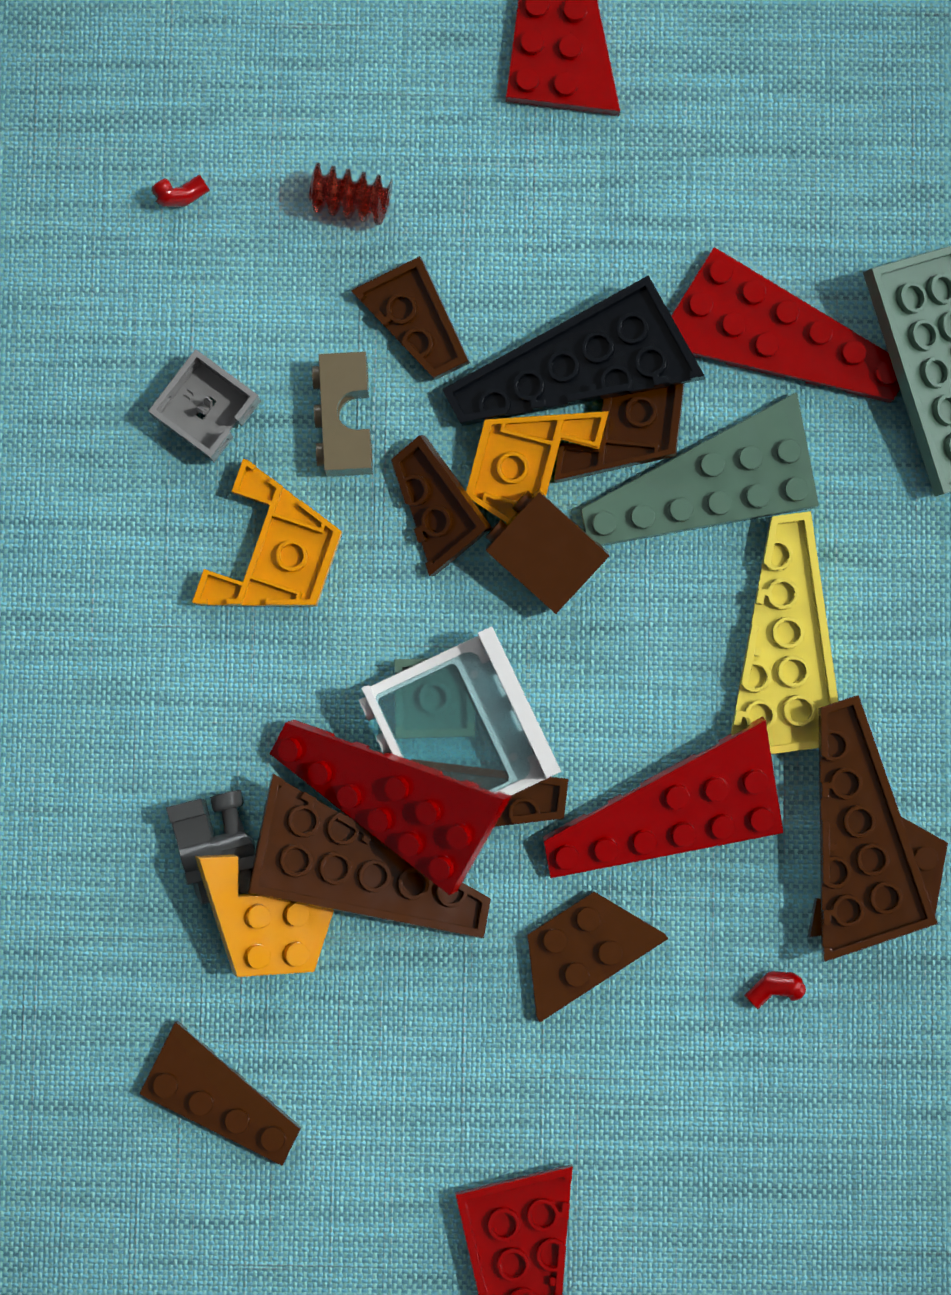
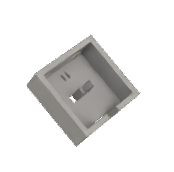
[148,349,261,463]

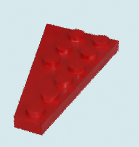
[506,0,620,116]
[671,247,900,403]
[542,716,783,878]
[270,720,512,895]
[455,1164,573,1295]

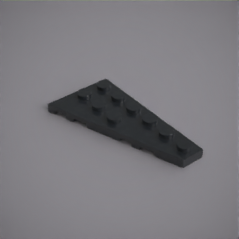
[442,275,705,426]

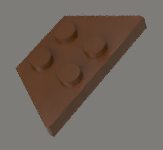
[527,891,668,1022]

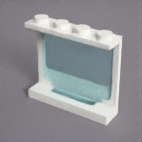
[359,626,561,795]

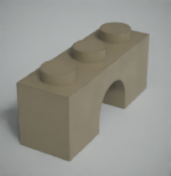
[312,352,373,477]

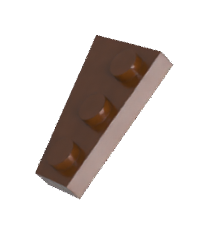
[391,435,492,576]

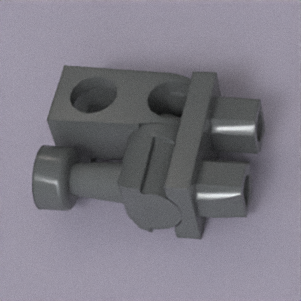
[166,790,256,904]

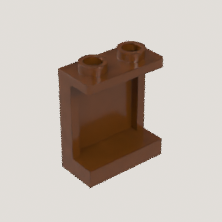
[485,489,610,614]

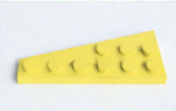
[730,511,839,754]

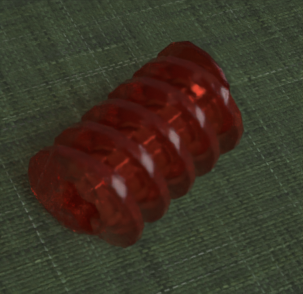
[309,162,393,225]

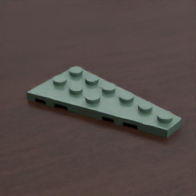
[863,246,951,496]
[581,392,819,546]

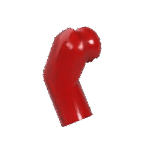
[151,174,210,207]
[744,971,806,1010]

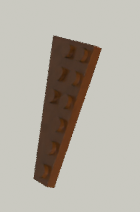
[818,695,938,962]
[248,774,491,938]

